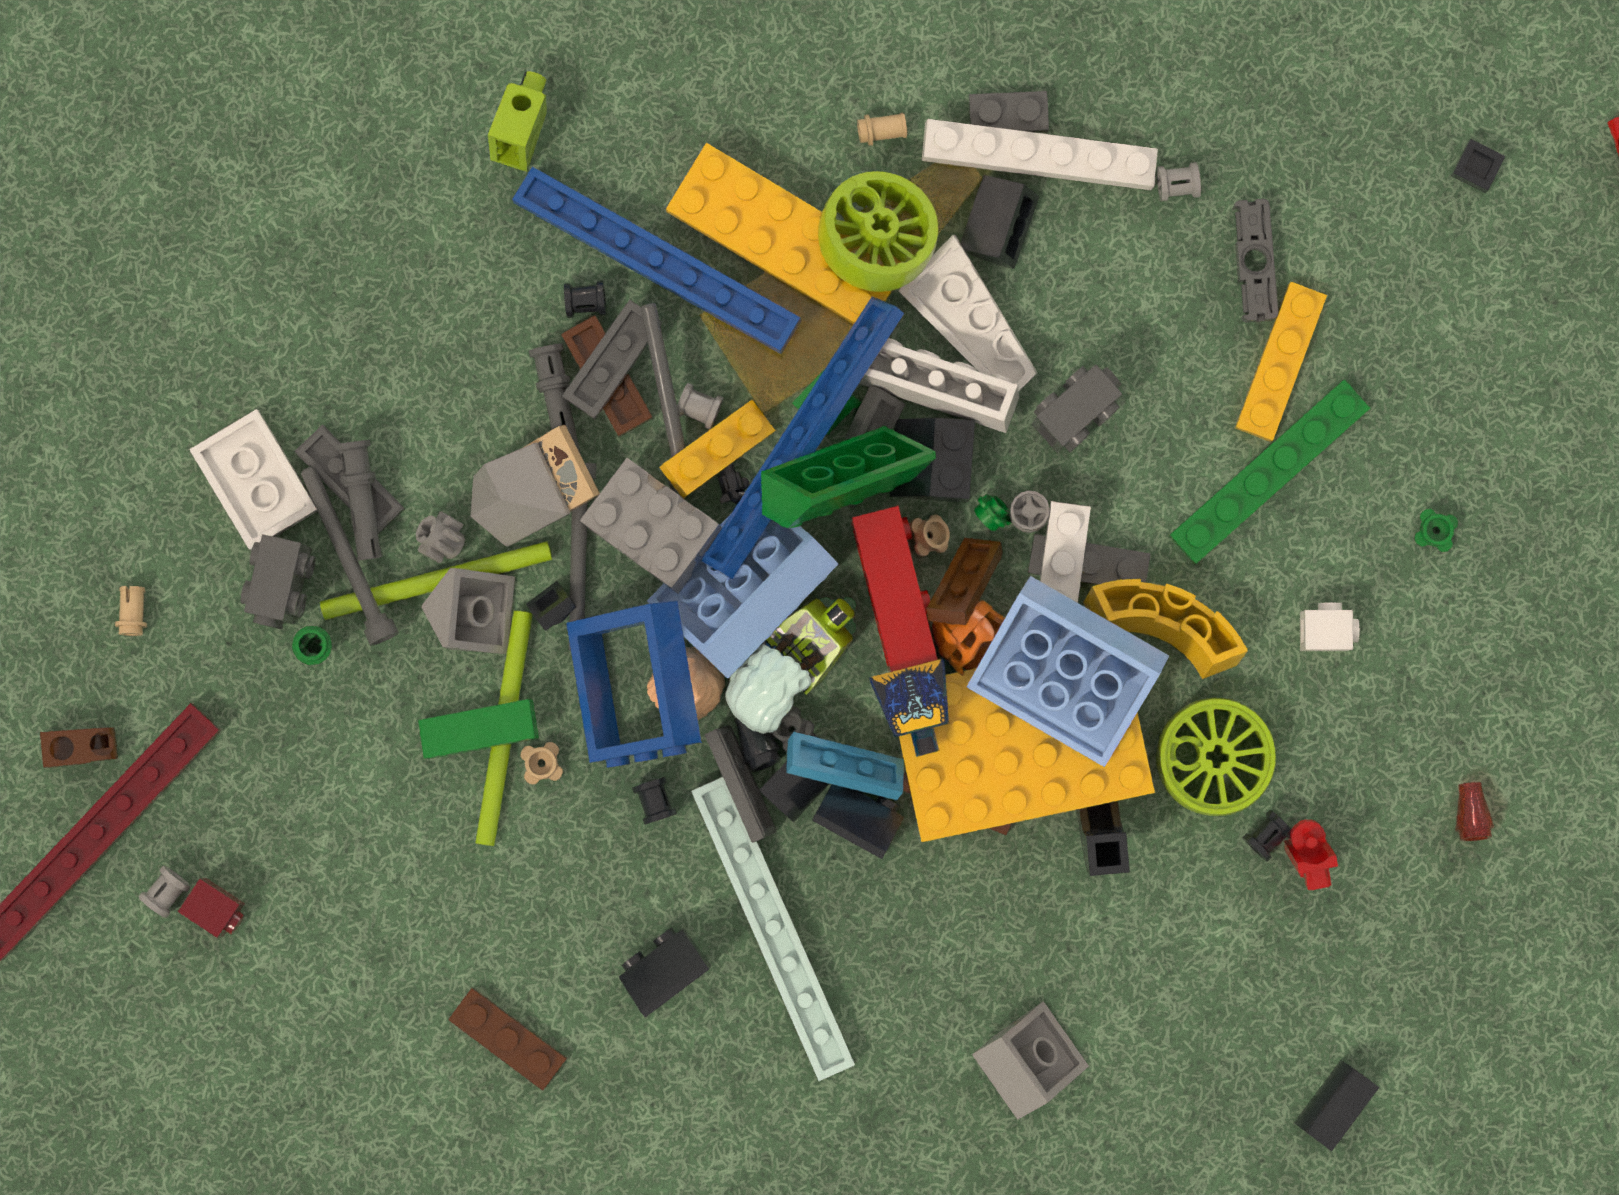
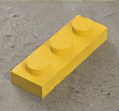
[659,400,776,499]

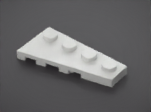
[898,235,1037,391]

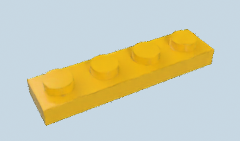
[1235,282,1327,442]

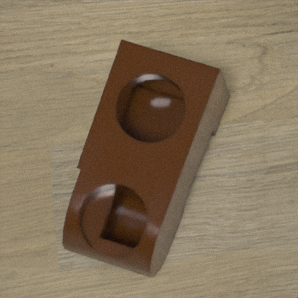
[40,727,118,768]

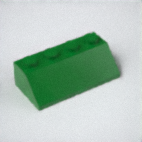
[761,426,936,528]

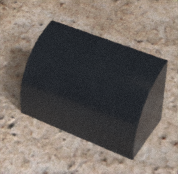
[960,175,1039,269]
[759,733,830,823]
[1294,1060,1380,1151]

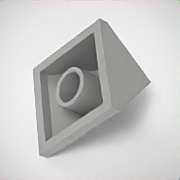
[470,443,571,547]
[421,568,515,654]

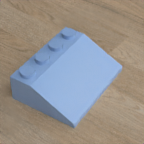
[647,514,838,678]
[967,576,1169,767]

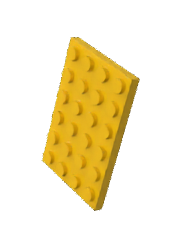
[889,668,1155,842]

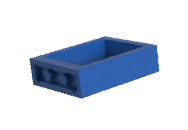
[566,601,702,768]

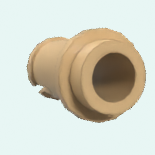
[857,113,907,146]
[115,586,147,636]

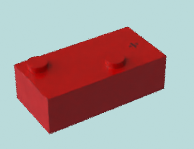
[851,506,937,672]

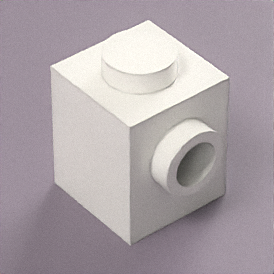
[1300,603,1359,651]

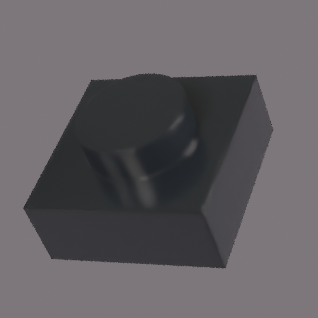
[1451,139,1505,193]
[526,581,577,631]

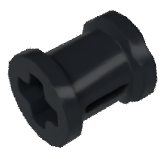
[564,280,606,318]
[632,777,677,825]
[1242,810,1292,862]

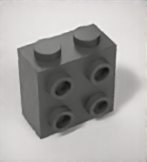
[1032,365,1122,454]
[240,534,316,630]

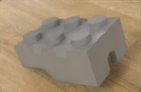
[580,458,722,593]

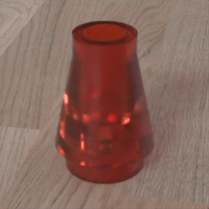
[1455,782,1495,841]

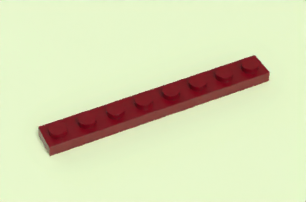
[0,703,221,961]

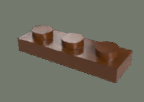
[561,315,653,437]
[927,538,1003,625]
[448,987,567,1091]

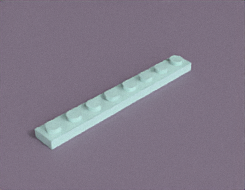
[691,777,855,1081]

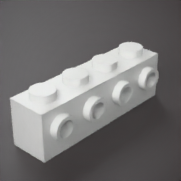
[859,338,1019,433]

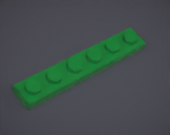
[1169,379,1370,565]

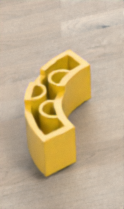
[1083,579,1248,679]

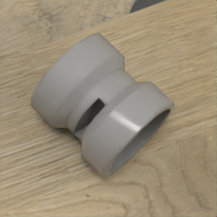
[1010,491,1050,533]

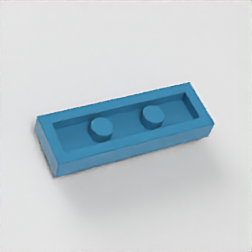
[786,732,904,800]

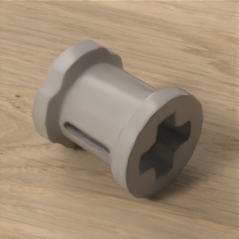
[1157,162,1201,202]
[677,383,724,430]
[138,865,191,918]

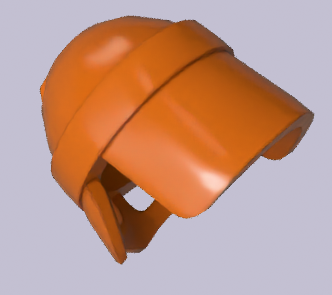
[932,600,1005,676]

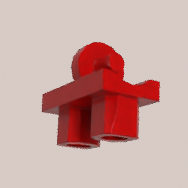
[1284,819,1338,890]

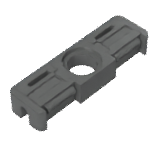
[1232,199,1278,323]

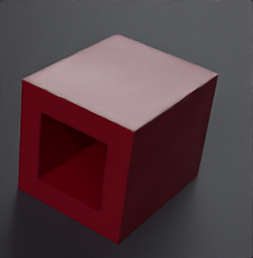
[178,878,245,938]

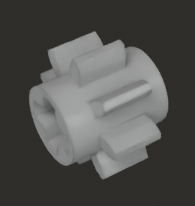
[416,511,465,563]

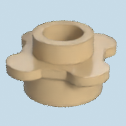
[910,515,950,556]
[521,742,563,784]

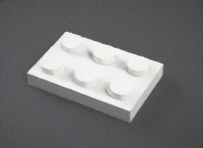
[189,409,318,550]

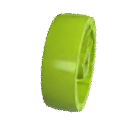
[818,171,938,292]
[1156,698,1276,816]

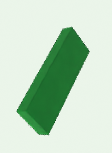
[418,699,539,760]

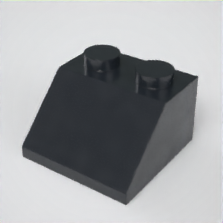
[890,418,975,503]
[812,784,904,859]
[619,927,711,1018]

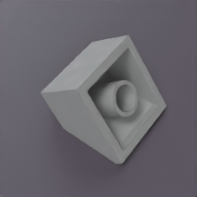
[972,1001,1089,1120]

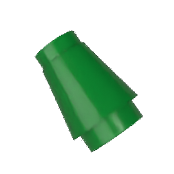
[292,626,332,665]

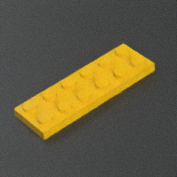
[666,143,901,324]

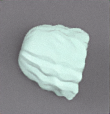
[725,644,811,734]

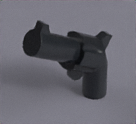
[718,463,749,505]

